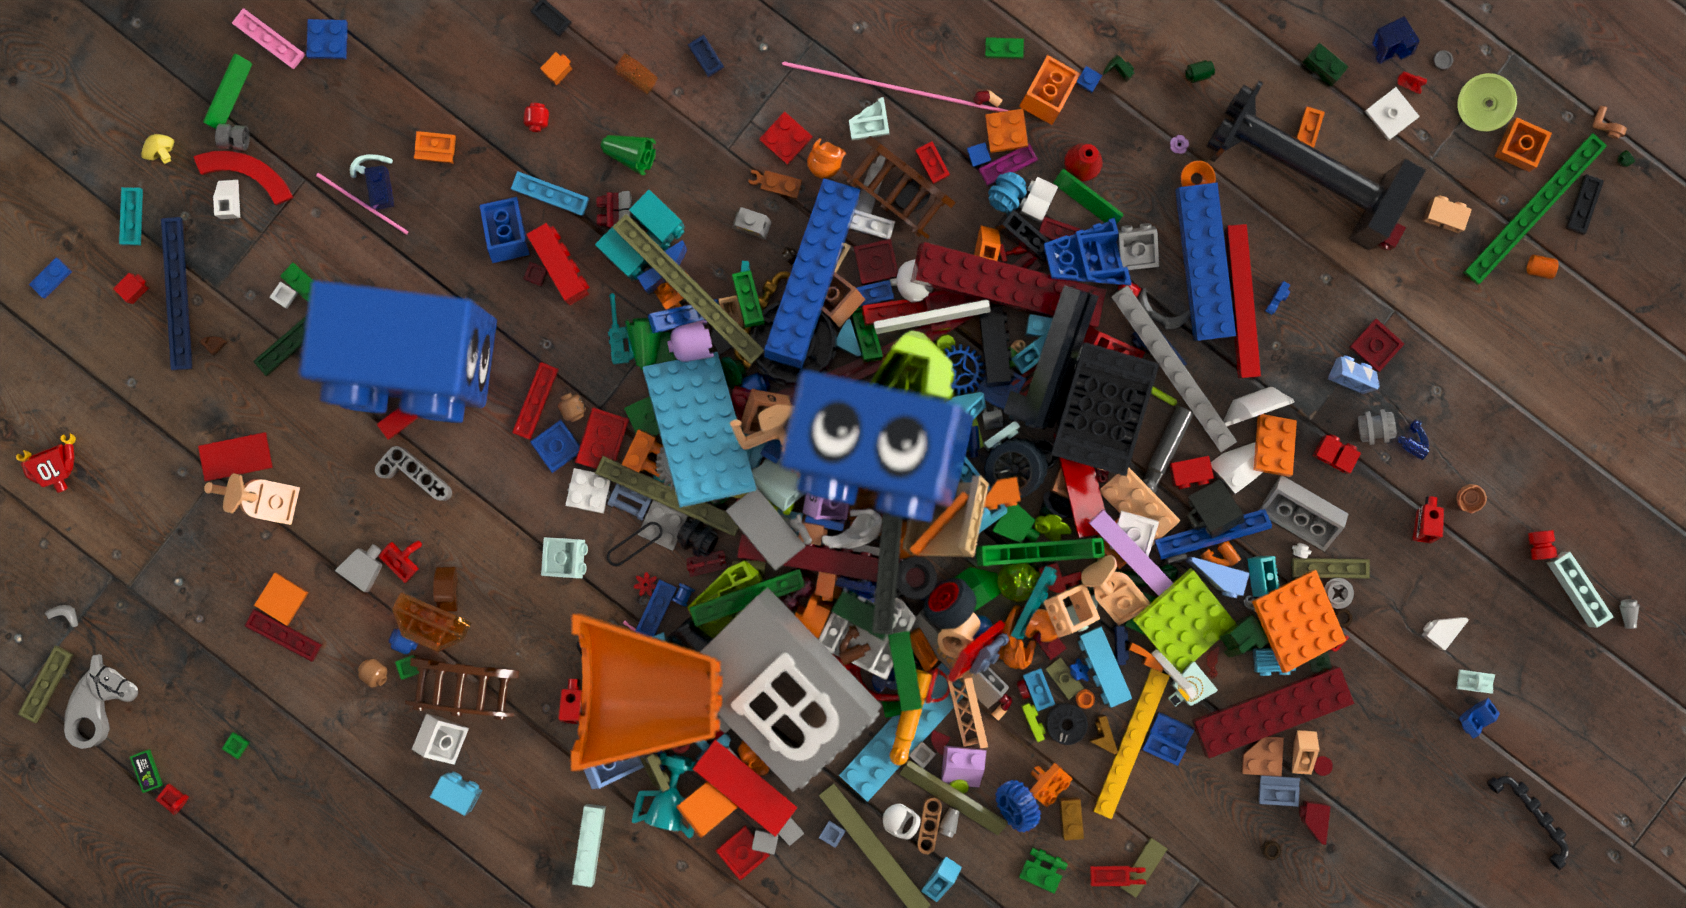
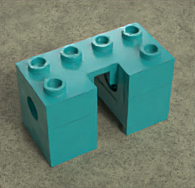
[595,190,685,282]

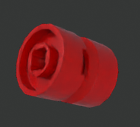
[1528,530,1558,560]

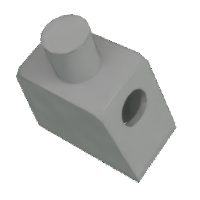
[732,207,772,240]
[335,544,383,592]

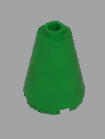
[601,135,656,175]
[625,318,662,370]

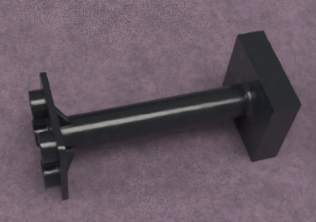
[1206,81,1426,250]

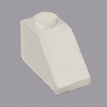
[1422,617,1469,650]

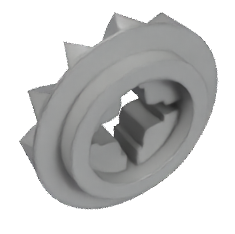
[1324,578,1354,609]

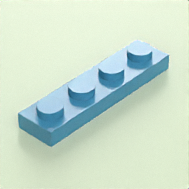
[511,171,589,217]

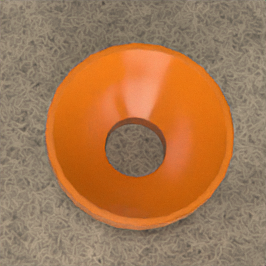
[1180,161,1216,187]

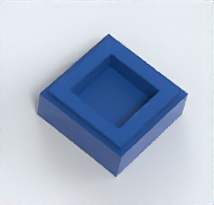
[967,143,991,167]

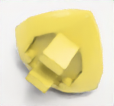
[141,134,174,165]

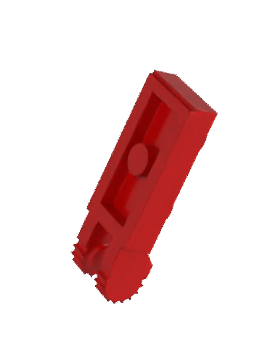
[1090,866,1146,886]

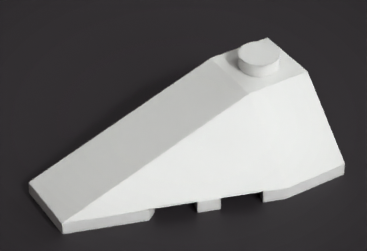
[1211,442,1263,495]

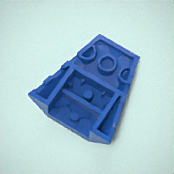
[1043,218,1132,285]

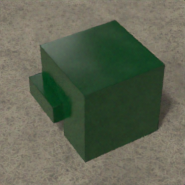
[1219,615,1269,658]

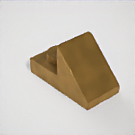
[1089,715,1118,754]

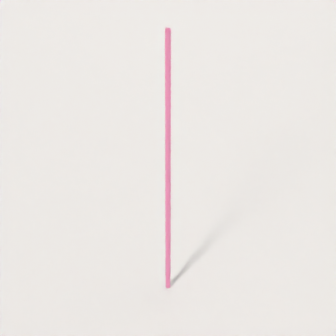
[782,62,1010,112]

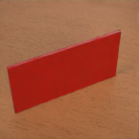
[198,432,273,482]

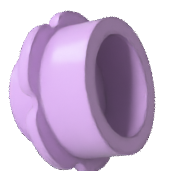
[1170,135,1189,154]

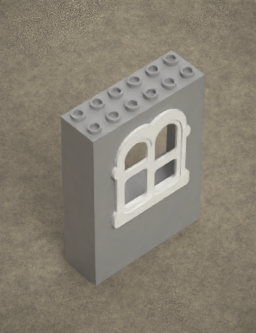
[700,587,882,792]

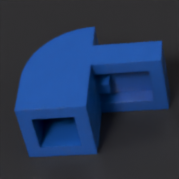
[1459,698,1500,738]

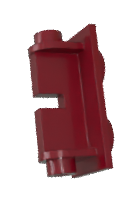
[686,550,727,577]

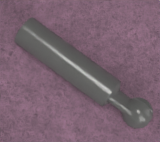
[1142,406,1194,494]

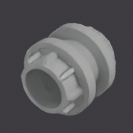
[1358,409,1397,445]

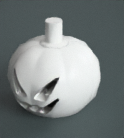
[890,259,933,302]

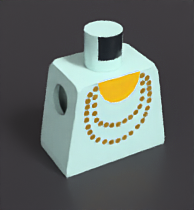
[1168,661,1218,707]

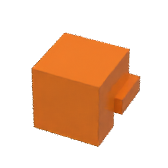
[795,590,833,638]

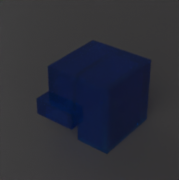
[1372,16,1420,64]

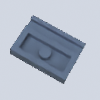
[1258,775,1300,806]

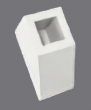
[213,180,240,219]

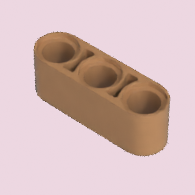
[917,796,942,854]

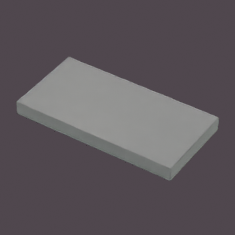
[726,487,805,571]

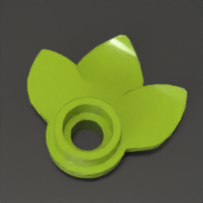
[1035,514,1072,541]

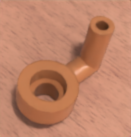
[1593,106,1627,139]

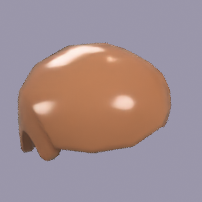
[1456,484,1487,513]

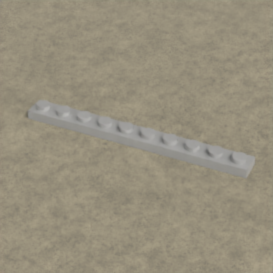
[1111,285,1237,452]

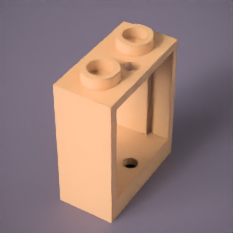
[1043,584,1100,638]

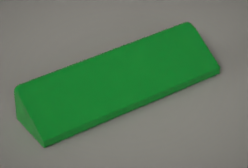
[203,54,252,129]
[1053,169,1124,225]
[888,631,922,711]

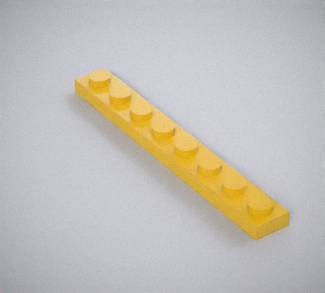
[1093,668,1170,819]

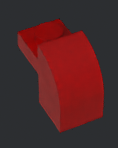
[1037,563,1082,593]

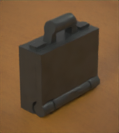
[1187,479,1245,538]

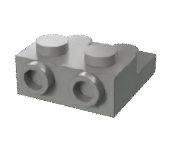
[1117,223,1159,270]

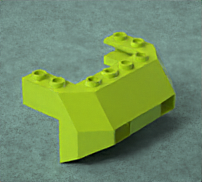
[869,330,954,402]

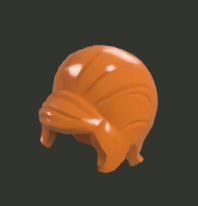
[807,138,846,179]

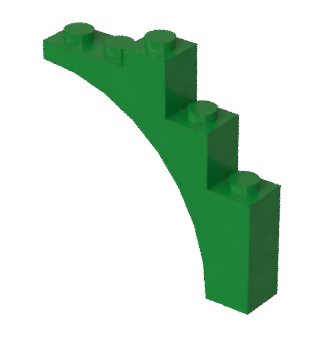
[976,538,1105,566]

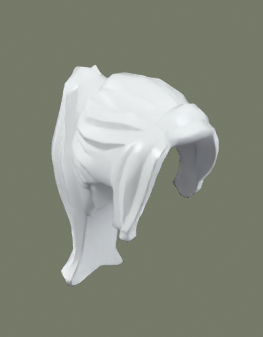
[822,509,882,548]

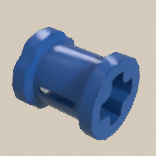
[672,583,695,607]

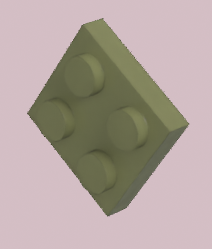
[639,753,670,792]

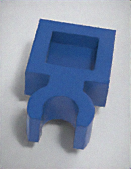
[1265,281,1290,315]

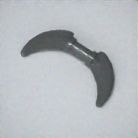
[1138,288,1190,330]

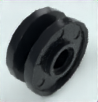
[1045,703,1088,745]

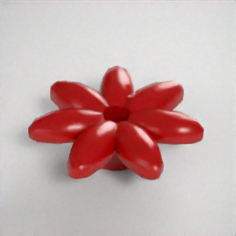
[634,572,657,596]

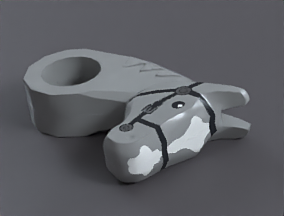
[64,654,138,749]

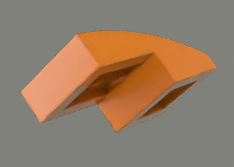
[1127,642,1163,672]

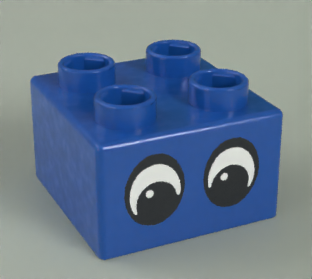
[299,281,497,423]
[780,370,974,522]

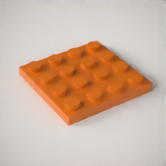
[1252,570,1347,673]

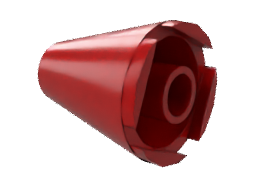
[1064,143,1103,182]

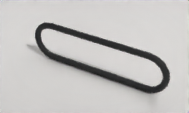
[607,522,663,566]

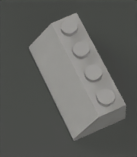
[1259,476,1348,552]

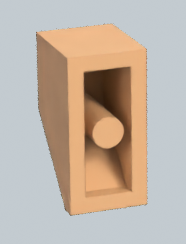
[1292,730,1319,775]

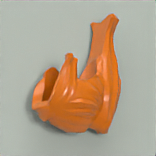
[998,605,1036,670]

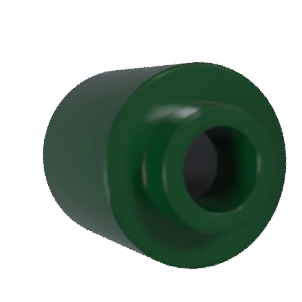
[1185,60,1215,83]

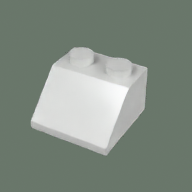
[412,713,469,764]

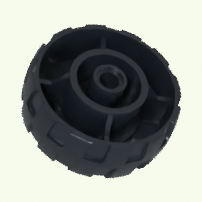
[750,300,837,386]

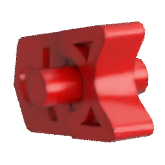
[1398,72,1427,94]

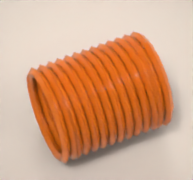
[1527,254,1558,279]

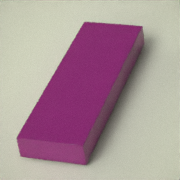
[979,143,1038,187]

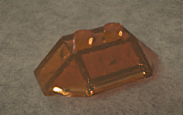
[392,592,472,652]

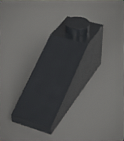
[995,210,1050,261]

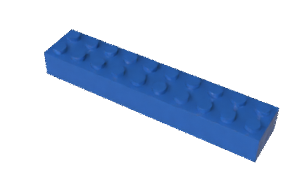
[764,178,860,369]

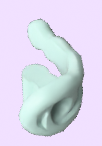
[350,154,393,178]

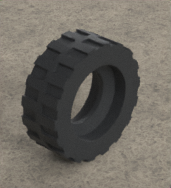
[896,556,937,599]

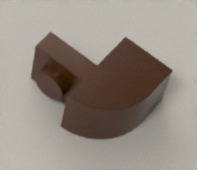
[433,567,458,612]

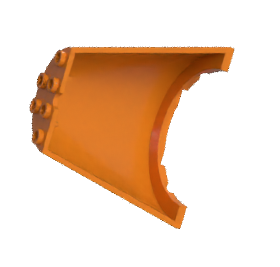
[571,613,723,771]

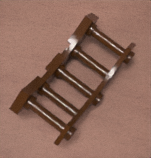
[842,136,956,239]
[405,658,519,720]

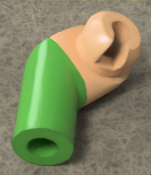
[1008,340,1026,367]

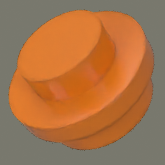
[1076,689,1095,709]

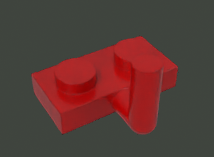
[378,541,422,583]

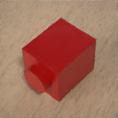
[113,273,149,304]

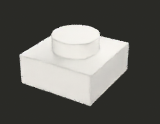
[270,282,298,309]

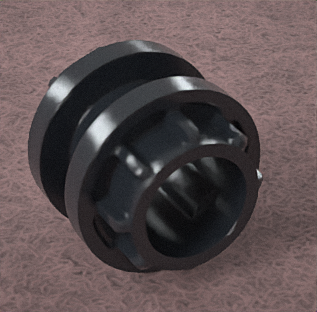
[677,519,719,557]

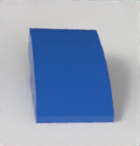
[637,240,687,295]

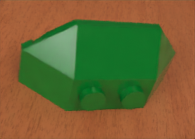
[954,567,1006,611]

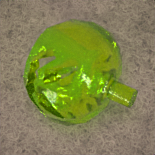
[997,563,1040,602]

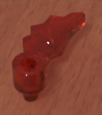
[1207,647,1220,679]

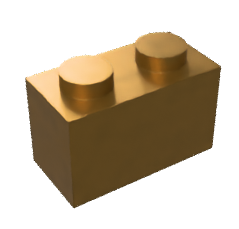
[1059,797,1084,840]

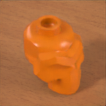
[737,741,770,776]

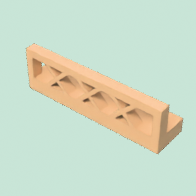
[947,670,988,749]

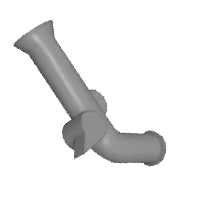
[780,514,812,544]

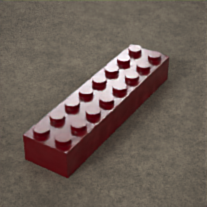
[1192,666,1354,758]

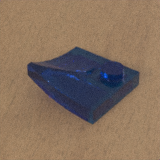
[836,576,876,602]

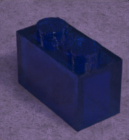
[364,165,394,210]

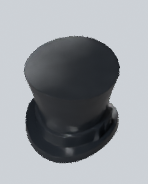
[666,615,714,653]

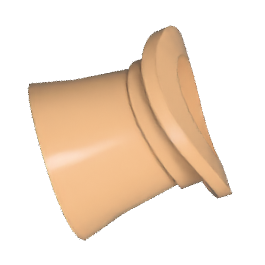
[937,613,980,658]

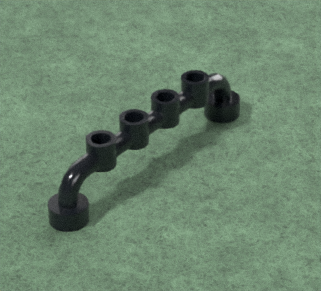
[1487,776,1569,870]

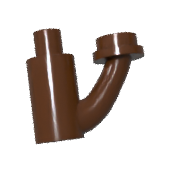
[838,625,871,666]

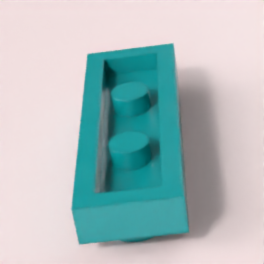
[119,187,143,246]

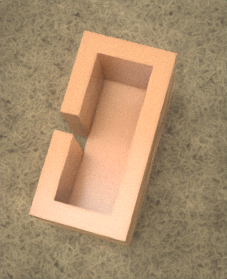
[1423,196,1472,234]

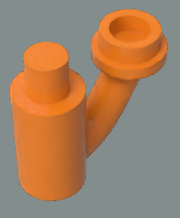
[1200,541,1241,567]

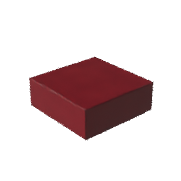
[523,262,548,287]

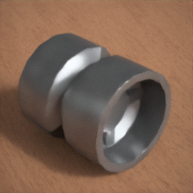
[215,124,250,151]

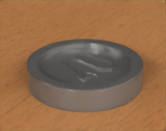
[1433,50,1453,70]

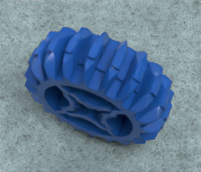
[944,344,985,396]
[995,780,1041,832]

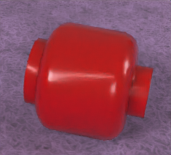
[523,103,549,132]

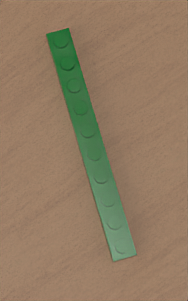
[1463,133,1607,285]

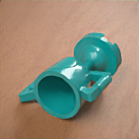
[632,752,698,838]

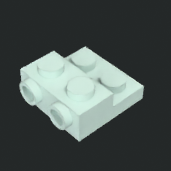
[541,537,588,578]

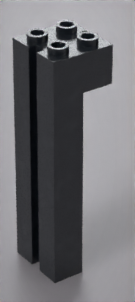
[1003,285,1099,430]

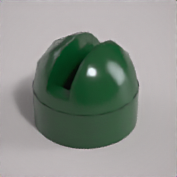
[1617,150,1635,167]

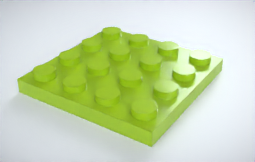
[1133,568,1236,673]

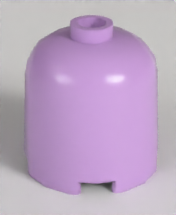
[667,320,714,362]

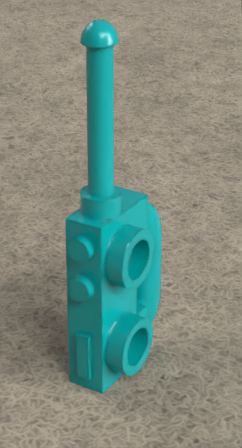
[608,293,634,365]

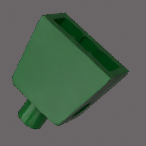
[992,504,1040,543]

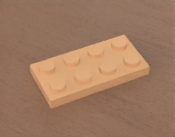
[1100,468,1180,546]

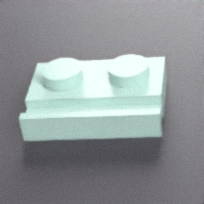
[983,421,1020,451]

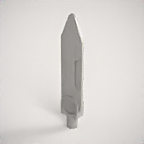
[854,156,885,233]

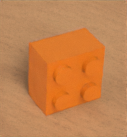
[1495,117,1552,172]

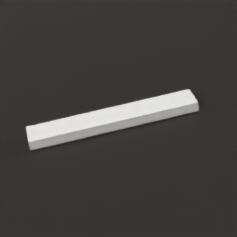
[874,300,990,334]

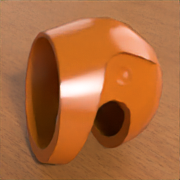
[1025,609,1058,642]

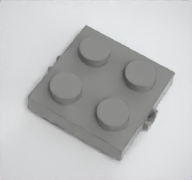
[638,500,689,551]

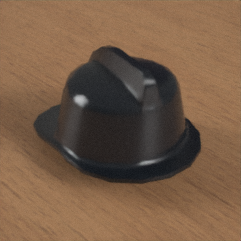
[1039,491,1073,519]

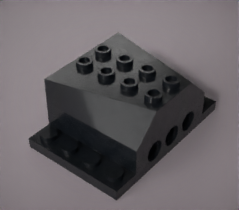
[1051,342,1159,476]

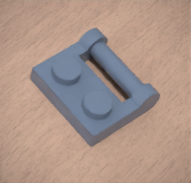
[607,484,652,521]
[970,633,1009,676]

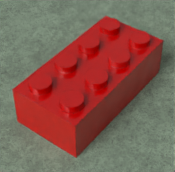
[526,223,590,305]

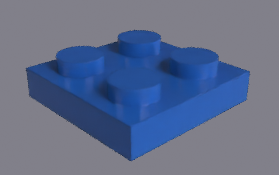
[307,19,348,59]

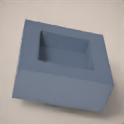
[819,820,846,848]

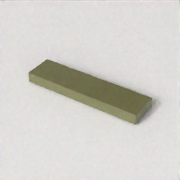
[1291,558,1370,579]
[18,646,74,723]

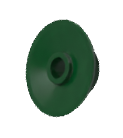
[721,357,746,389]

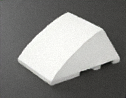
[1223,387,1294,426]

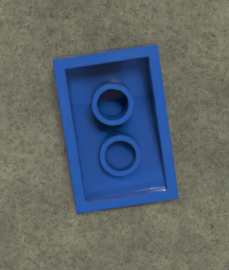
[480,197,530,263]

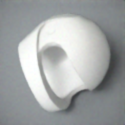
[883,804,920,840]

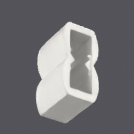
[1019,177,1058,223]

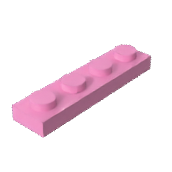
[232,8,305,69]

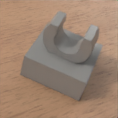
[982,406,1003,430]

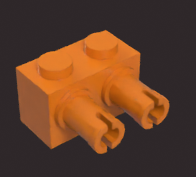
[621,429,663,478]

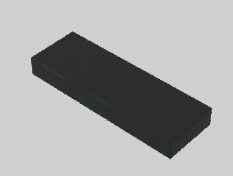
[1566,174,1604,235]

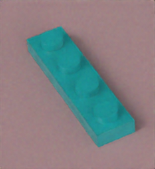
[1011,566,1058,639]

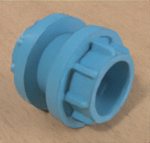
[988,172,1027,213]

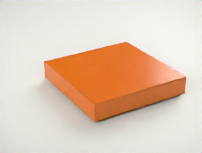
[254,573,309,626]

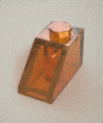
[614,53,658,94]

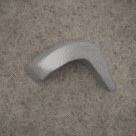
[45,605,78,627]

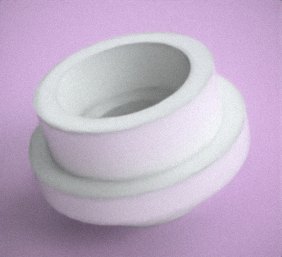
[1292,543,1312,558]

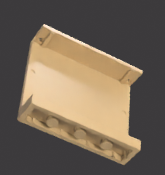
[903,476,988,556]

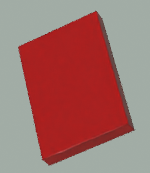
[575,407,629,469]

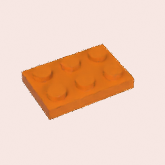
[1254,414,1297,477]

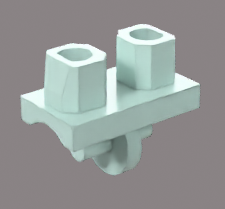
[1456,670,1495,694]

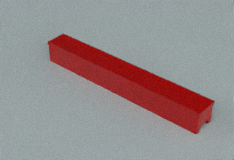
[1224,224,1261,379]

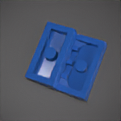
[1142,712,1194,766]

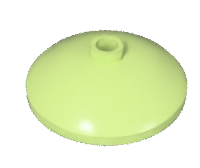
[1458,73,1517,132]

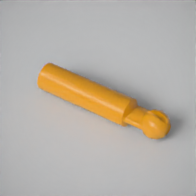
[889,669,932,765]

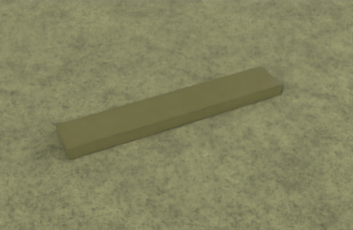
[900,760,1008,835]

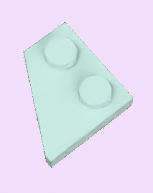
[849,97,889,140]

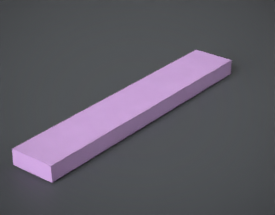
[1089,509,1173,596]

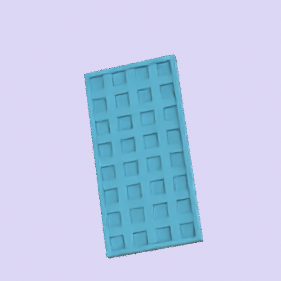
[643,352,756,507]

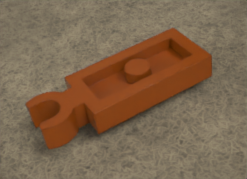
[748,170,802,199]

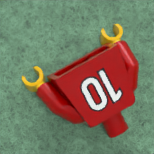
[16,433,76,493]

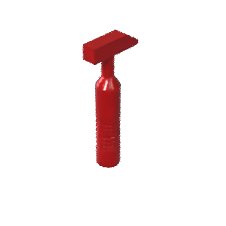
[999,244,1028,263]

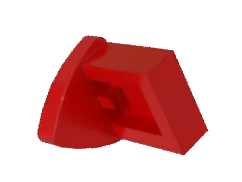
[155,784,189,815]

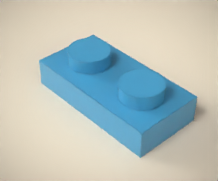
[1023,668,1055,711]

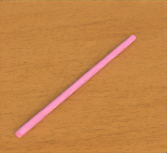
[316,173,408,235]

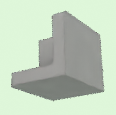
[752,828,779,854]

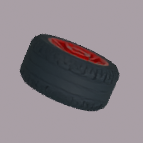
[923,578,977,630]

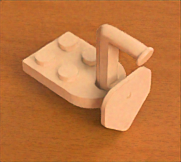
[730,404,799,477]
[204,474,300,525]
[1081,538,1151,626]

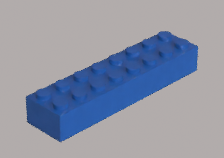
[1175,183,1236,341]

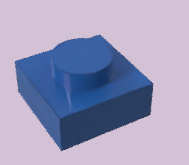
[1076,66,1102,93]

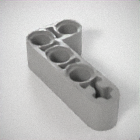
[375,446,452,501]

